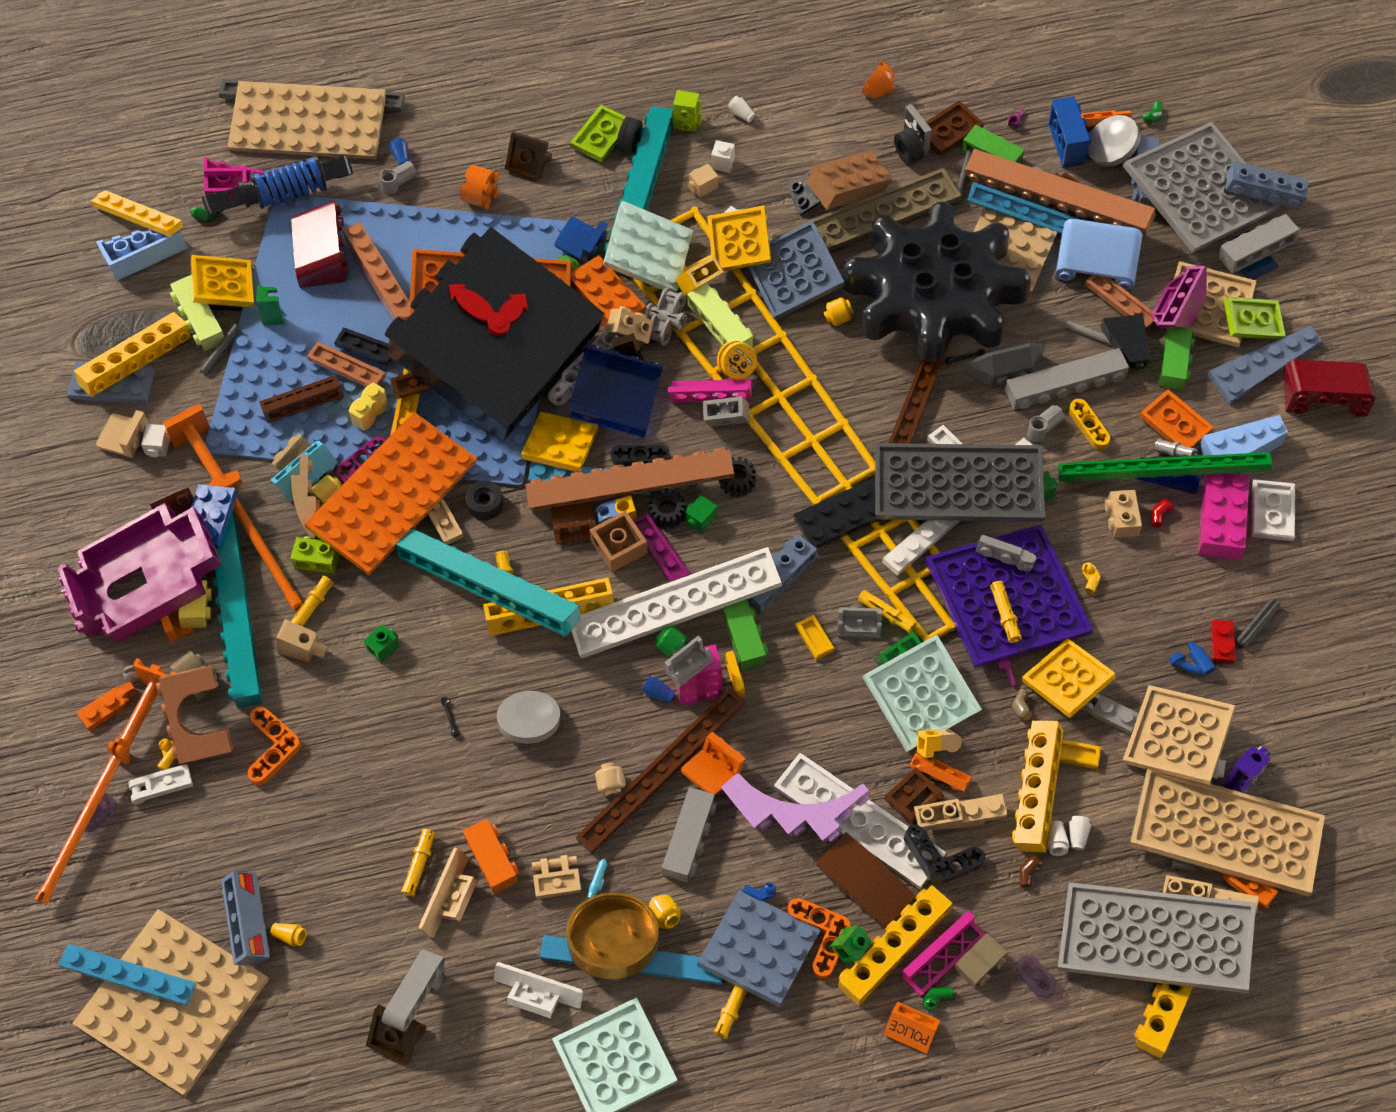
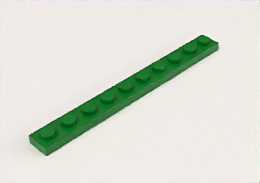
[1058,452,1272,482]

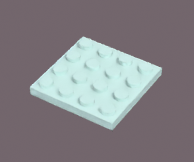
[603,201,693,292]
[862,635,982,752]
[552,997,678,1112]

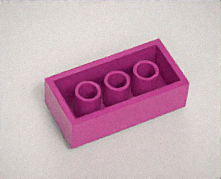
[1198,473,1249,560]

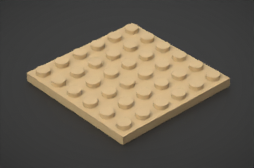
[72,909,269,1097]

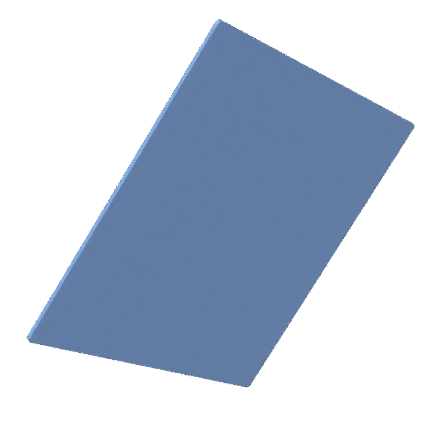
[205,194,568,487]

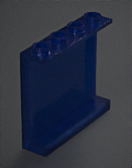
[566,345,664,438]

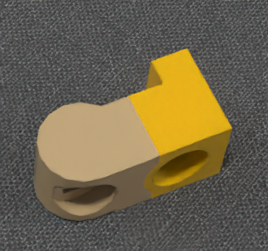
[917,728,962,758]

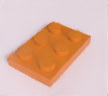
[1139,389,1214,448]

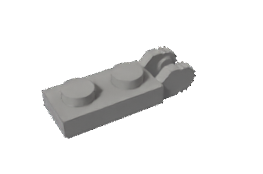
[975,535,1037,571]
[1081,694,1139,735]

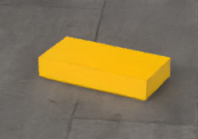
[795,615,835,660]
[725,651,745,698]
[1059,739,1101,769]

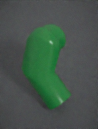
[1143,101,1162,123]
[190,207,221,222]
[922,987,953,1011]

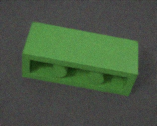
[962,125,1024,164]
[1159,327,1195,390]
[723,600,769,671]

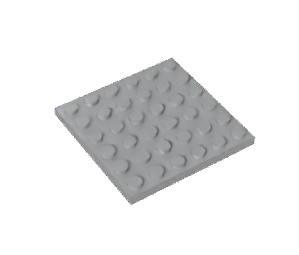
[1123,122,1281,253]

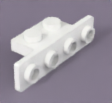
[494,962,584,1018]

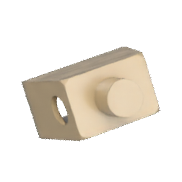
[276,619,328,662]

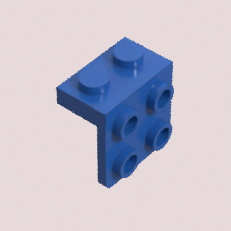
[554,217,608,264]

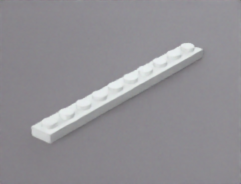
[882,437,1032,576]

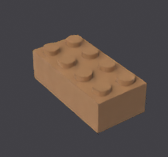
[806,150,892,210]

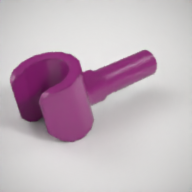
[1008,108,1026,129]
[997,659,1017,687]

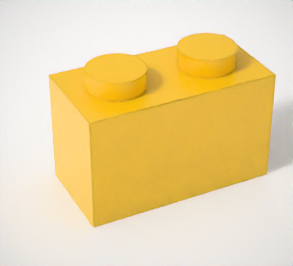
[675,255,724,295]

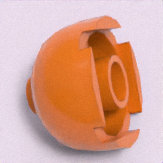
[860,60,895,99]

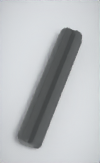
[1236,598,1281,648]

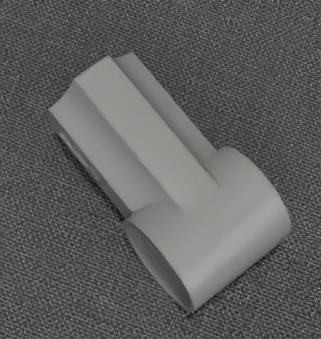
[380,161,417,195]
[1027,405,1065,442]

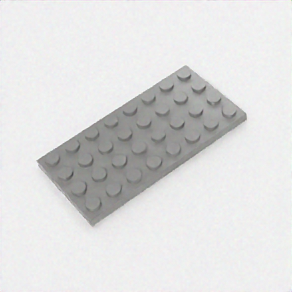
[1058,882,1256,994]

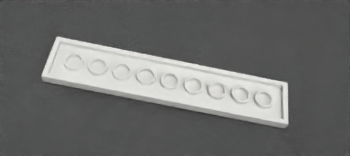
[571,547,782,659]

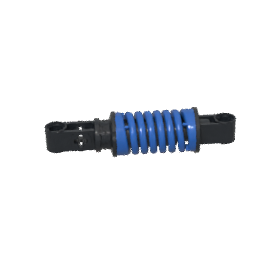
[201,155,354,216]

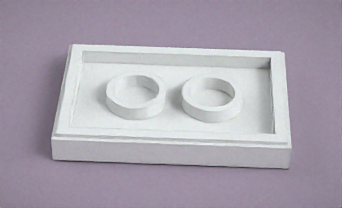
[1251,479,1295,541]

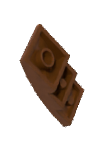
[815,832,915,929]

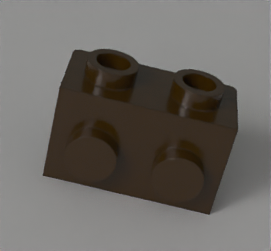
[611,333,644,370]

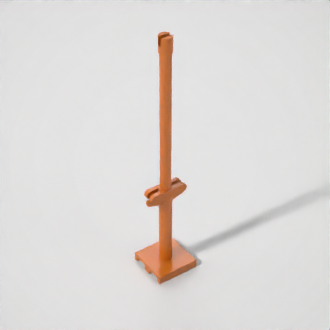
[162,404,303,610]
[34,658,176,906]

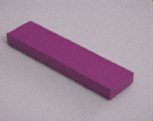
[633,513,691,583]

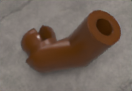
[1019,856,1043,888]

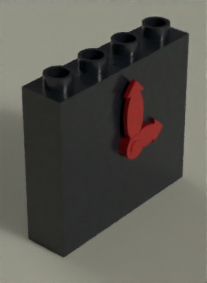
[385,226,605,443]

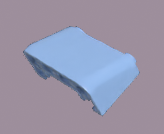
[1055,219,1143,291]

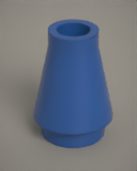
[389,138,409,166]
[642,676,676,703]

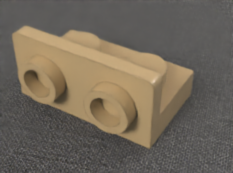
[272,433,312,471]

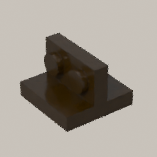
[505,132,553,180]
[366,1005,427,1065]

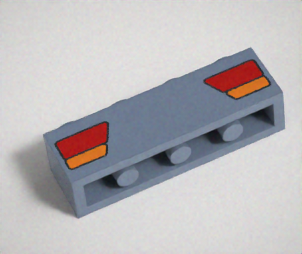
[221,871,270,966]

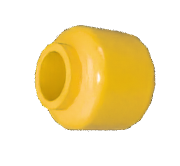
[823,297,854,326]
[649,895,681,929]

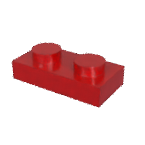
[1211,620,1235,664]

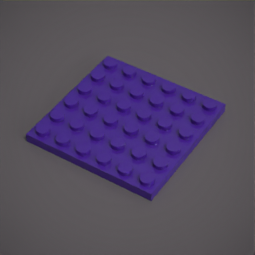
[925,525,1093,668]

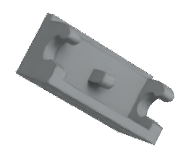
[838,607,882,638]
[664,636,713,688]

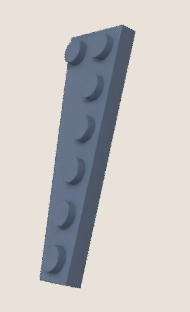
[1208,326,1322,405]

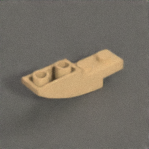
[291,454,320,539]
[914,794,1007,830]
[1162,875,1259,918]

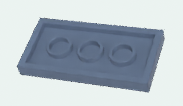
[67,362,155,404]

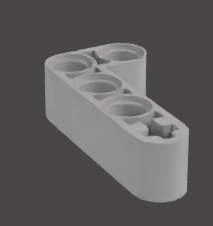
[382,949,445,1032]

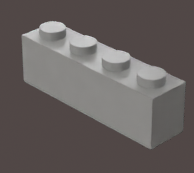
[1218,214,1300,274]
[662,787,718,883]

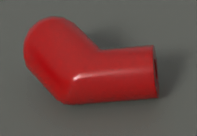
[1152,499,1174,527]

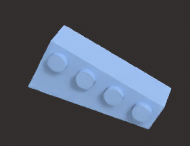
[96,229,188,281]
[1199,415,1288,456]

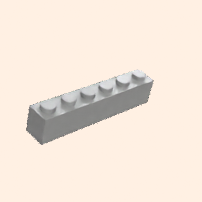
[1005,348,1129,410]

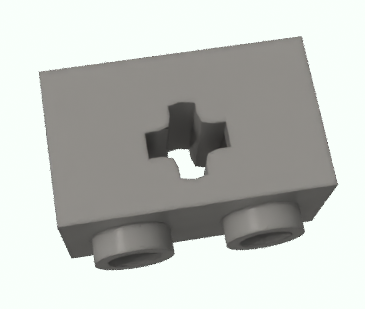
[703,396,750,427]

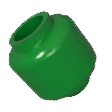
[655,626,687,658]

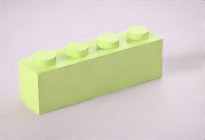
[170,275,224,352]
[687,283,754,347]

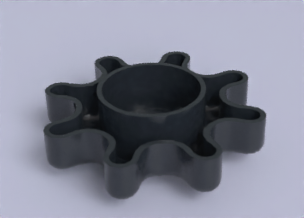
[843,202,1031,363]

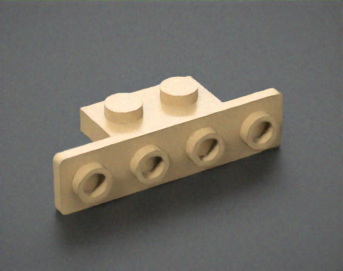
[419,848,478,938]

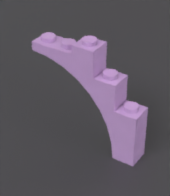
[721,773,871,843]

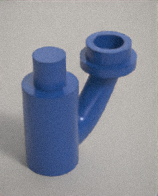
[1169,641,1216,676]

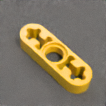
[1069,399,1110,450]

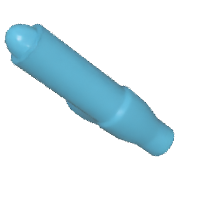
[587,859,608,899]

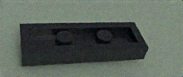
[334,327,392,366]

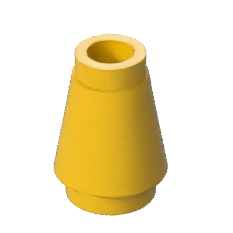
[270,923,307,947]

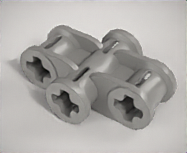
[644,288,687,346]

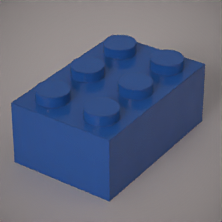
[1048,96,1091,168]

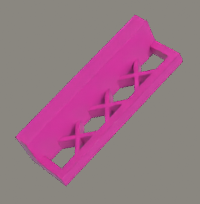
[668,379,752,403]
[901,910,985,997]

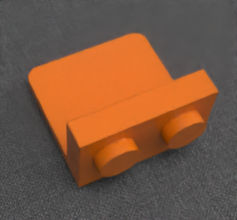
[681,732,746,796]

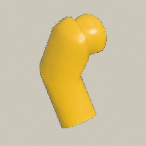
[1082,562,1101,594]
[157,738,175,771]

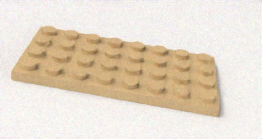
[227,81,386,160]
[1129,768,1325,897]

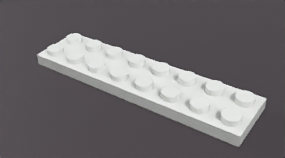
[774,753,946,890]

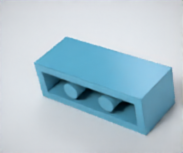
[271,440,338,502]

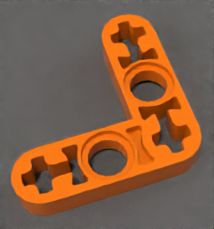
[247,707,301,786]
[787,898,851,980]

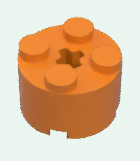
[460,165,499,209]

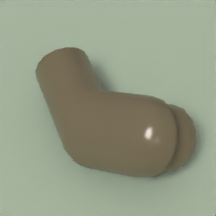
[1012,689,1032,721]

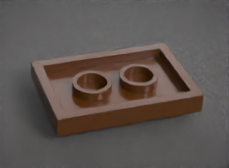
[926,101,984,156]

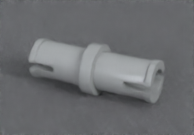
[1155,439,1197,457]

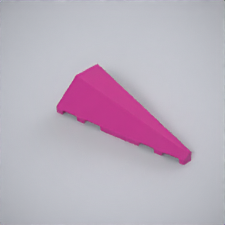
[203,157,263,198]

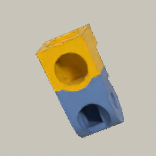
[596,495,638,524]

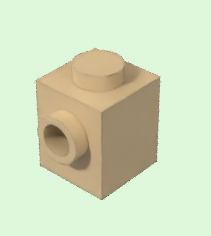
[688,164,719,198]

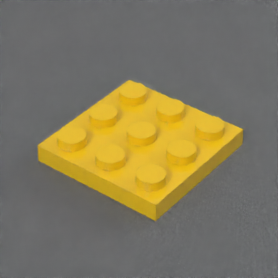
[707,206,772,271]
[191,255,254,308]
[521,411,598,472]
[1022,639,1116,718]

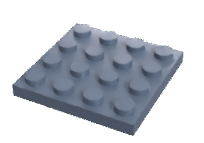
[749,220,845,320]
[697,890,821,1007]

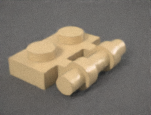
[532,855,581,899]

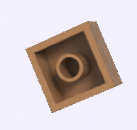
[590,510,648,573]

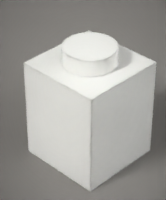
[711,140,735,173]
[141,424,170,457]

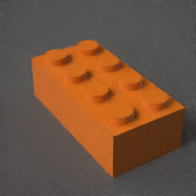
[570,256,646,329]

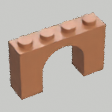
[156,665,234,764]

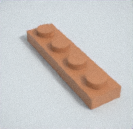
[1085,275,1155,330]
[307,341,386,387]

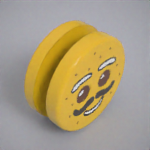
[717,341,757,380]

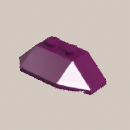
[1151,266,1207,327]

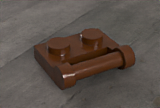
[884,767,944,825]

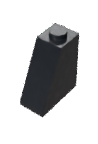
[1100,314,1150,370]

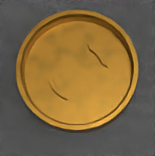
[566,892,659,979]

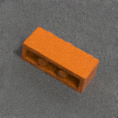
[463,819,519,894]

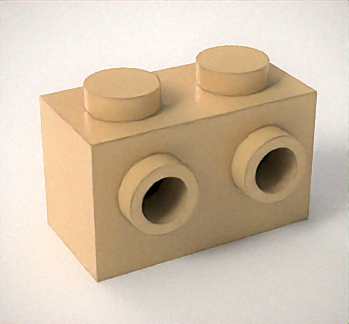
[606,306,654,344]
[1105,490,1142,538]

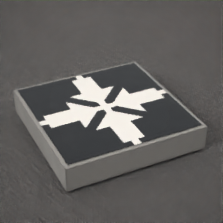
[903,104,932,156]

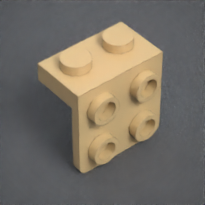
[96,410,149,458]

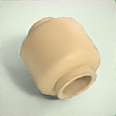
[595,763,626,797]

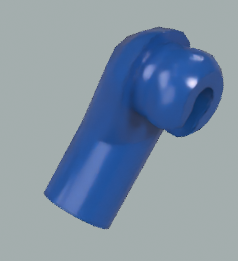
[742,882,776,901]

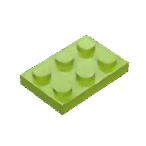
[570,105,626,163]
[1223,297,1286,340]

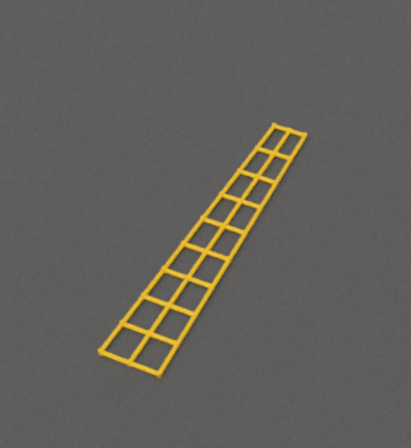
[631,207,956,642]

